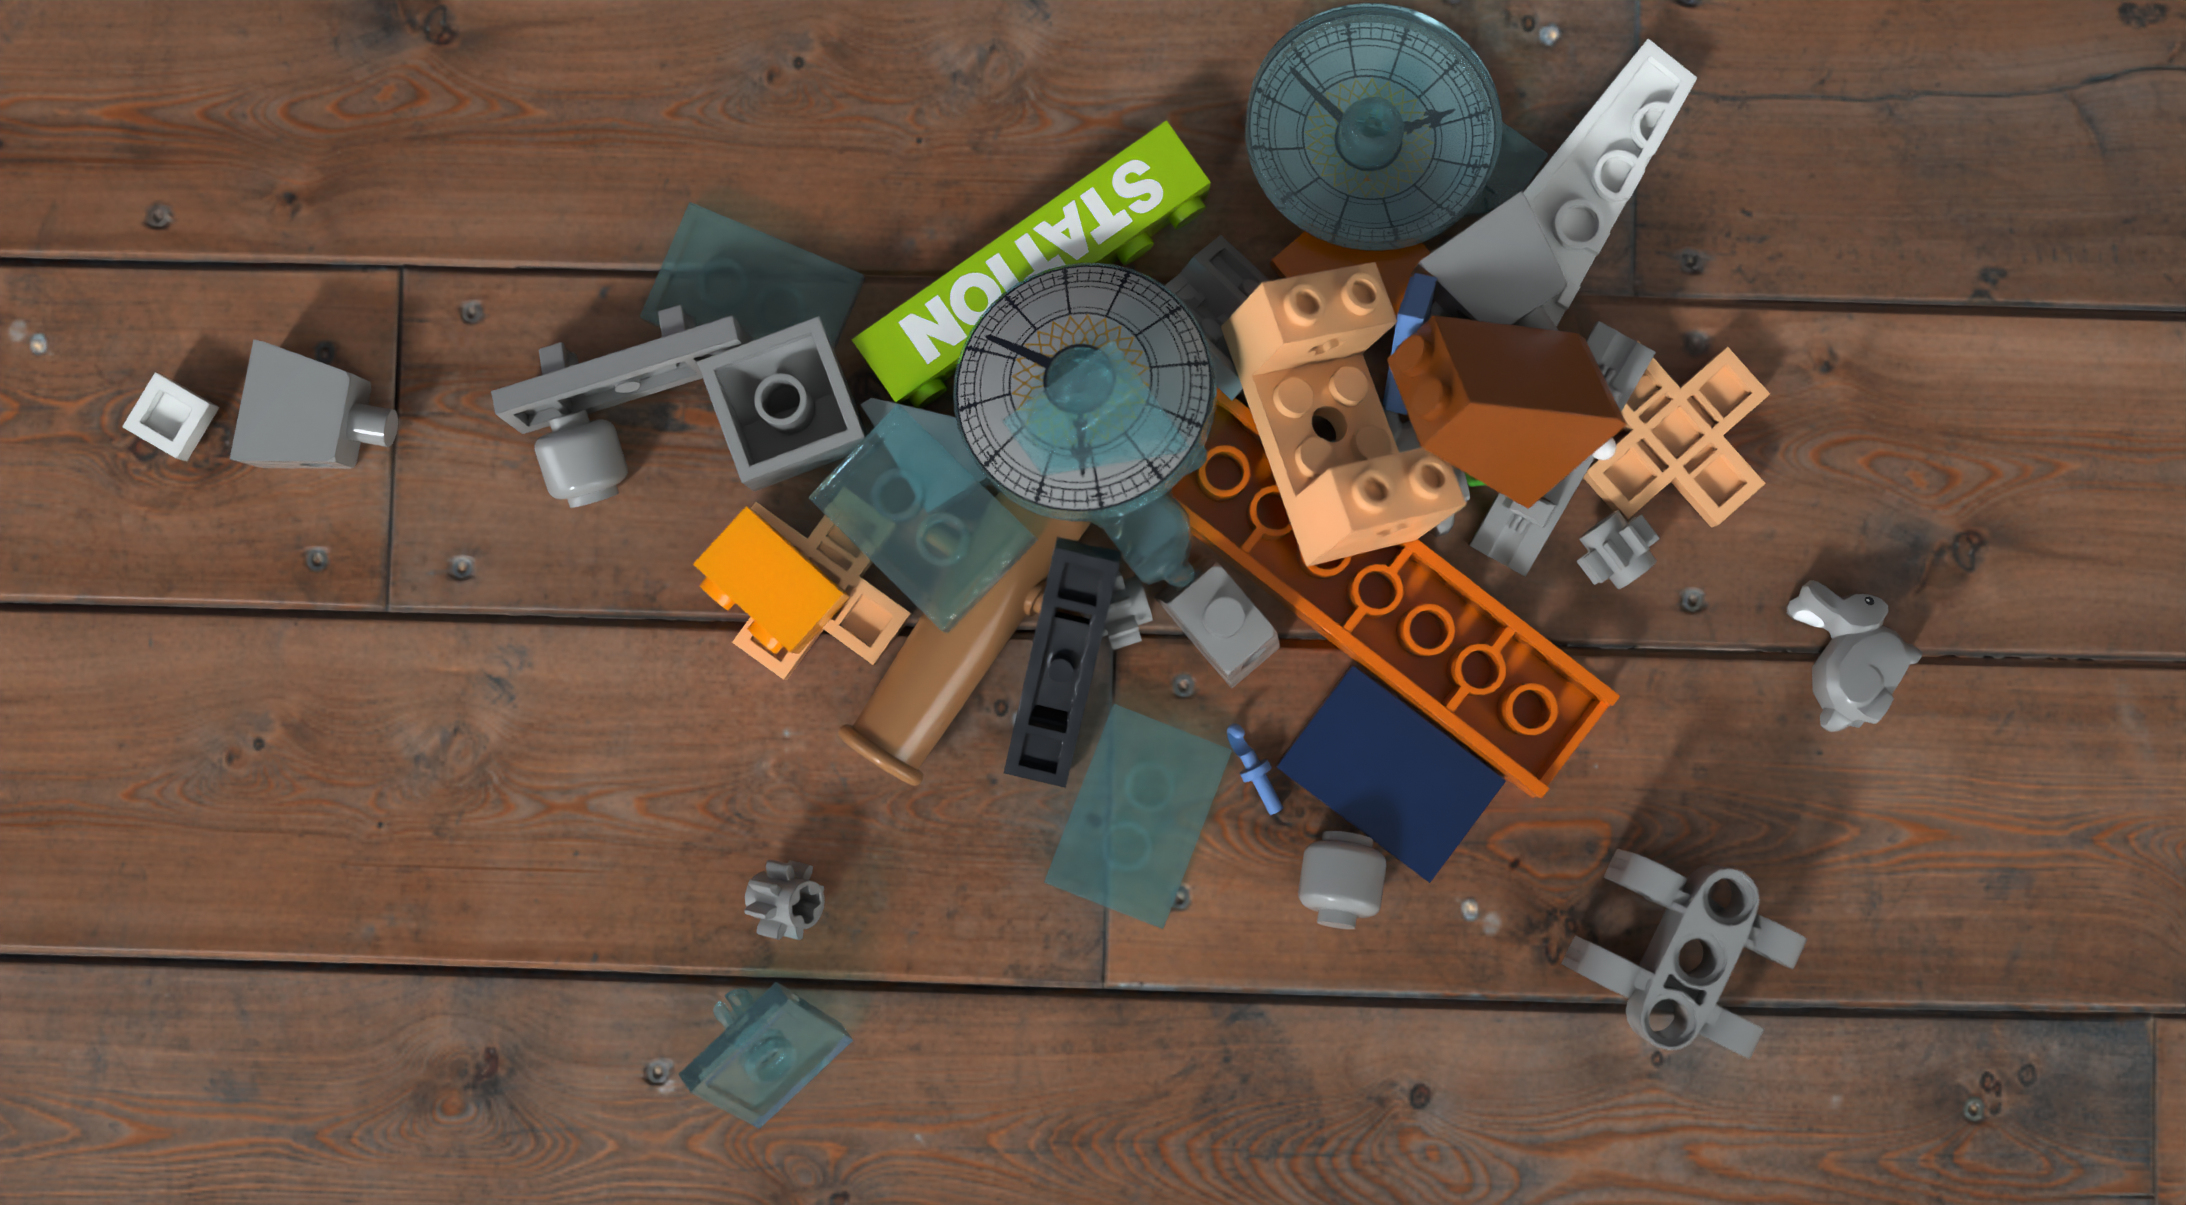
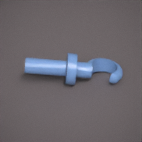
[1227,723,1283,815]

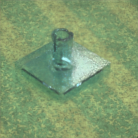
[679,982,853,1129]

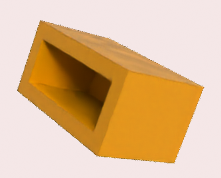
[693,506,850,654]

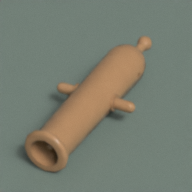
[838,386,1111,786]

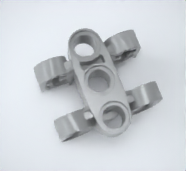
[1561,849,1808,1059]

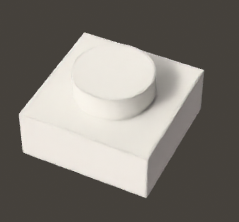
[122,372,220,461]

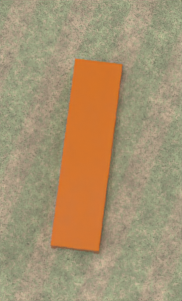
[1142,384,1620,798]

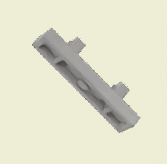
[491,304,754,434]
[1469,321,1656,577]

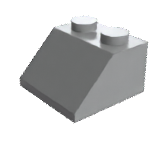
[697,316,872,492]

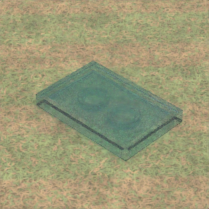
[640,202,865,351]
[808,404,1038,634]
[1044,704,1232,929]

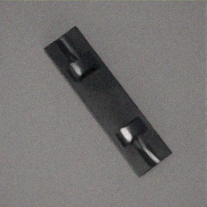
[1004,537,1122,788]

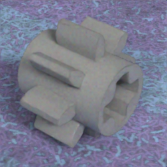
[1576,510,1660,590]
[1083,569,1153,650]
[744,859,825,940]

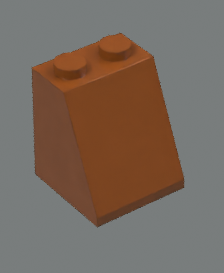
[1387,315,1627,509]

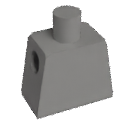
[1411,191,1567,331]
[230,339,398,469]
[1154,556,1280,689]

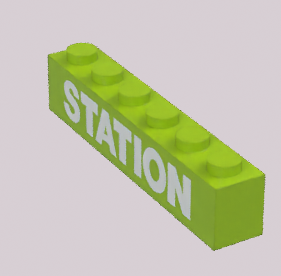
[851,120,1211,409]

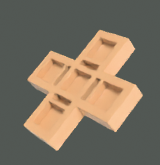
[1583,341,1770,527]
[732,487,913,680]

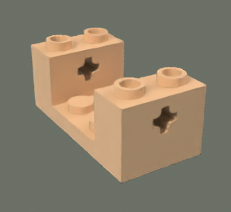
[1221,262,1467,567]

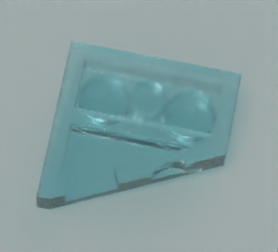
[1002,340,1190,476]

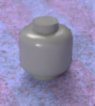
[534,409,628,508]
[1298,831,1387,929]

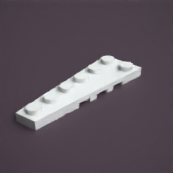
[1430,39,1698,327]

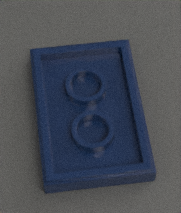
[1275,665,1506,883]

